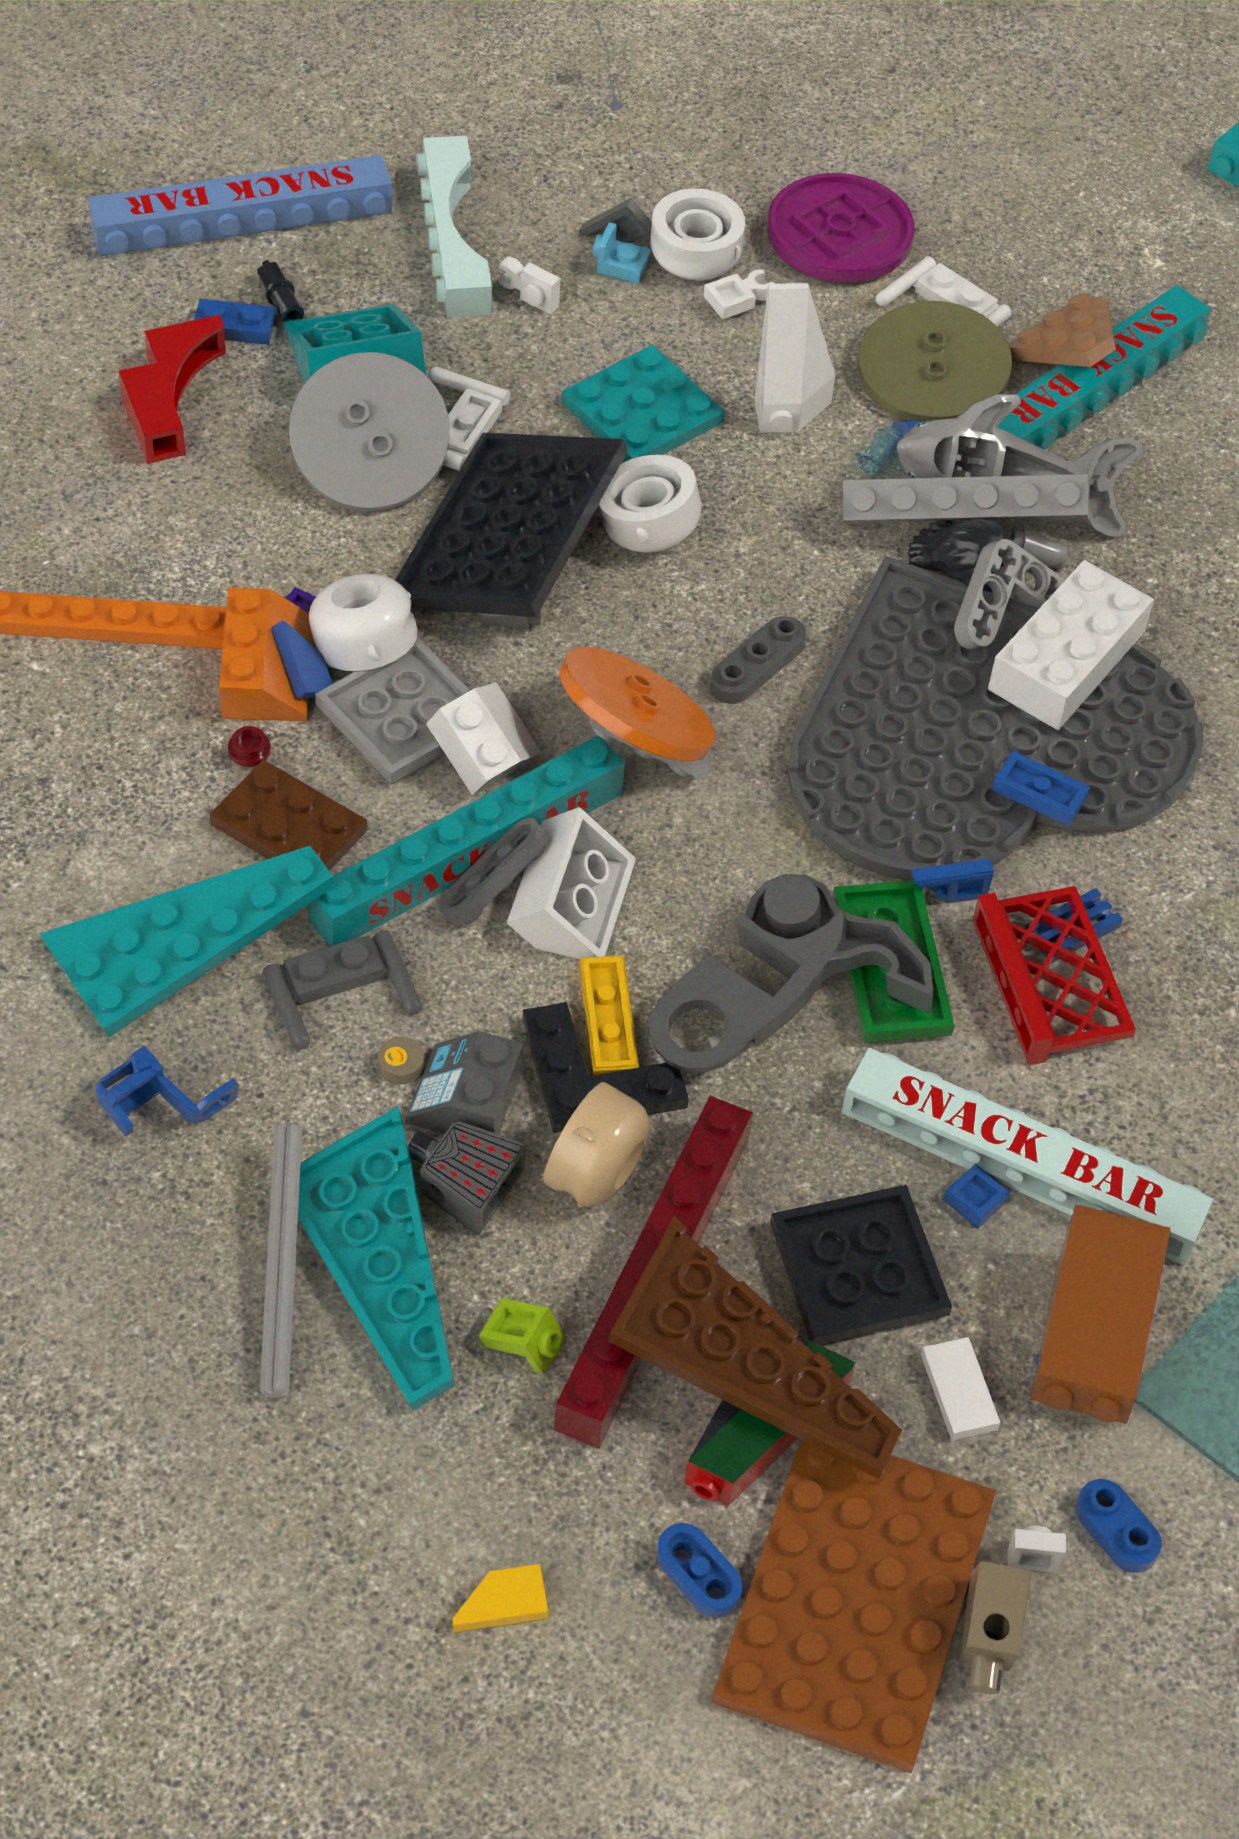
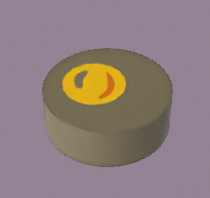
[378,1037,424,1084]

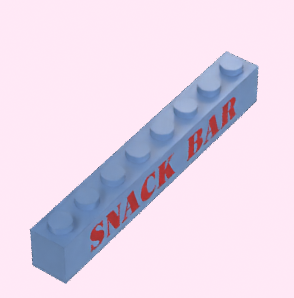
[88,155,392,256]

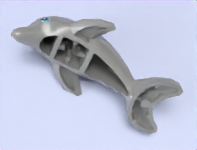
[897,394,1143,537]

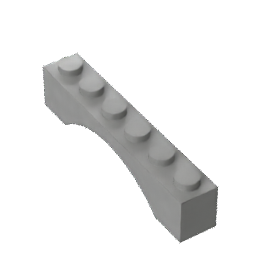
[843,474,1088,525]

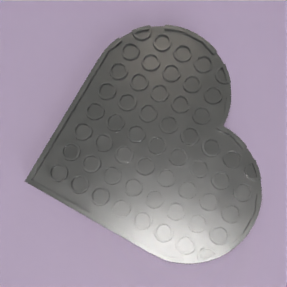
[788,556,1203,880]

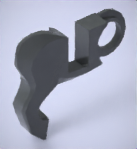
[649,874,933,1073]

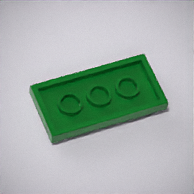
[832,881,955,1043]

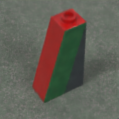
[684,1335,856,1506]

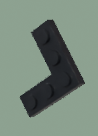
[522,1002,689,1133]

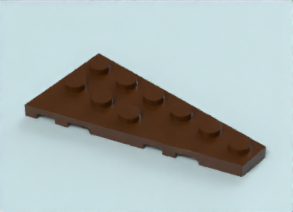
[608,1216,902,1479]

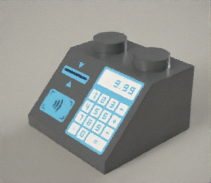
[405,1031,523,1134]

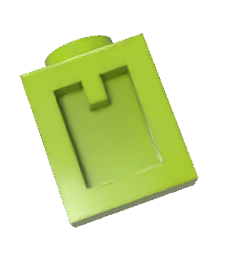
[479,1298,565,1374]

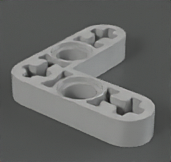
[954,539,1065,649]

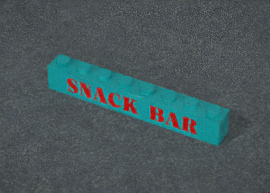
[997,285,1211,450]
[309,736,625,946]

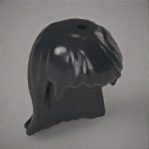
[907,518,1015,593]

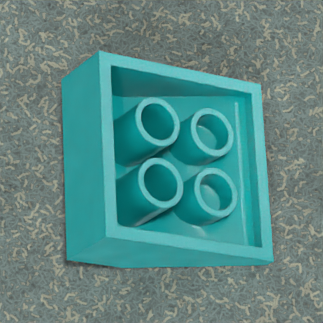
[283,303,426,384]

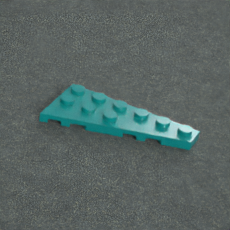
[298,1106,456,1411]

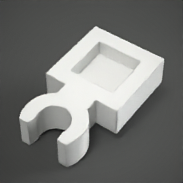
[498,256,561,315]
[703,270,774,320]

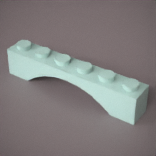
[417,136,492,318]

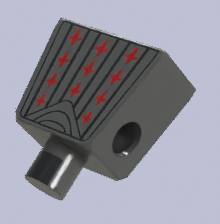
[408,1121,526,1235]

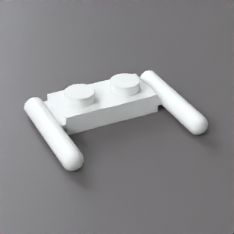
[876,256,1012,327]
[429,367,510,471]

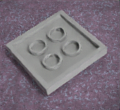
[315,637,470,785]

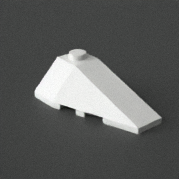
[754,283,835,433]

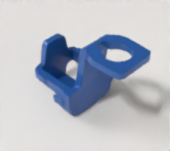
[95,1046,239,1136]

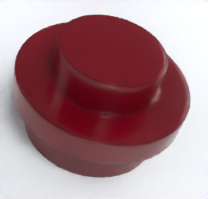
[228,726,271,767]

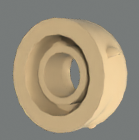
[543,1082,650,1207]

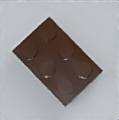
[210,759,368,871]

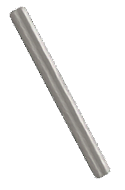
[260,1123,302,1399]

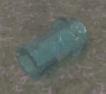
[858,426,903,475]

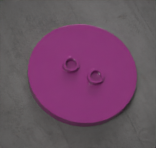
[767,173,915,283]

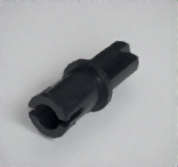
[257,260,304,322]

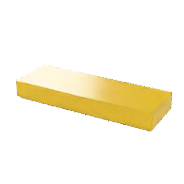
[579,955,639,1076]

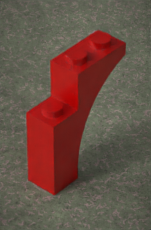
[119,315,226,464]

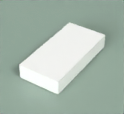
[921,1337,1000,1441]

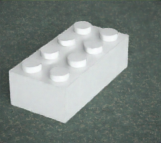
[988,560,1154,730]

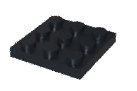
[770,1185,952,1345]

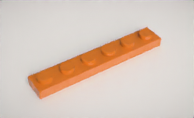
[0,591,226,649]

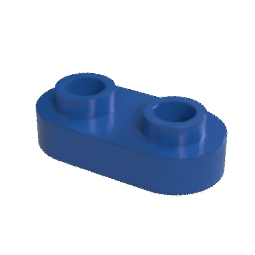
[1075,1479,1162,1573]
[657,1523,742,1617]

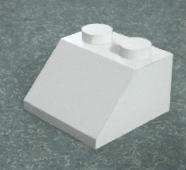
[426,682,542,796]

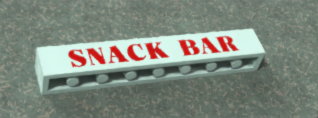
[841,1047,1214,1266]

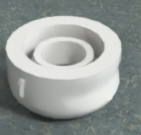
[650,188,745,281]
[598,455,702,553]
[309,574,418,671]

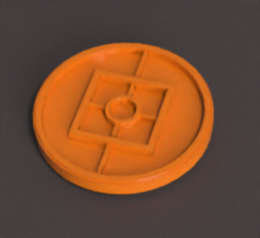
[559,647,716,762]

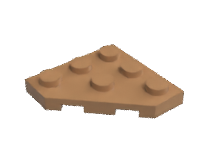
[1009,293,1116,367]

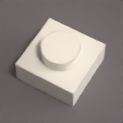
[1007,1526,1066,1573]

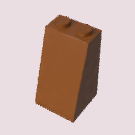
[1030,1204,1171,1424]

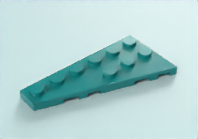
[39,846,337,1037]

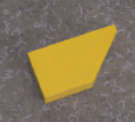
[452,1564,548,1633]

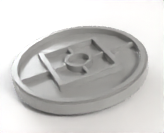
[289,352,450,512]

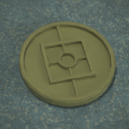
[858,301,1012,422]

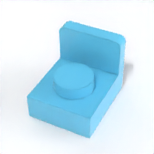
[593,222,651,284]

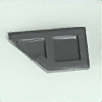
[579,198,652,243]

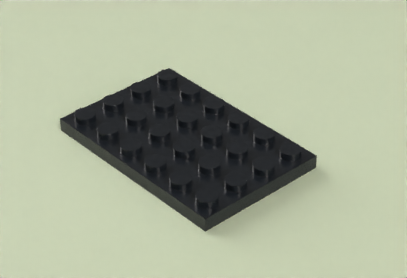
[395,432,628,618]

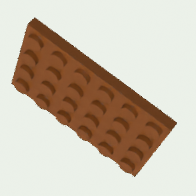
[711,1440,996,1773]

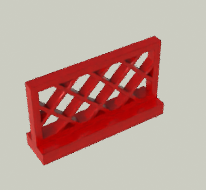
[972,886,1136,1066]

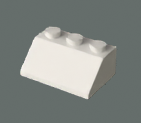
[507,807,636,959]

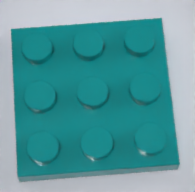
[561,344,725,462]

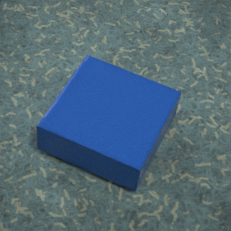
[942,1164,1010,1229]

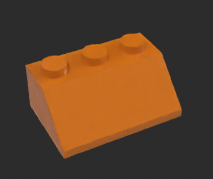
[219,587,313,721]

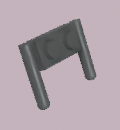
[262,930,422,1050]

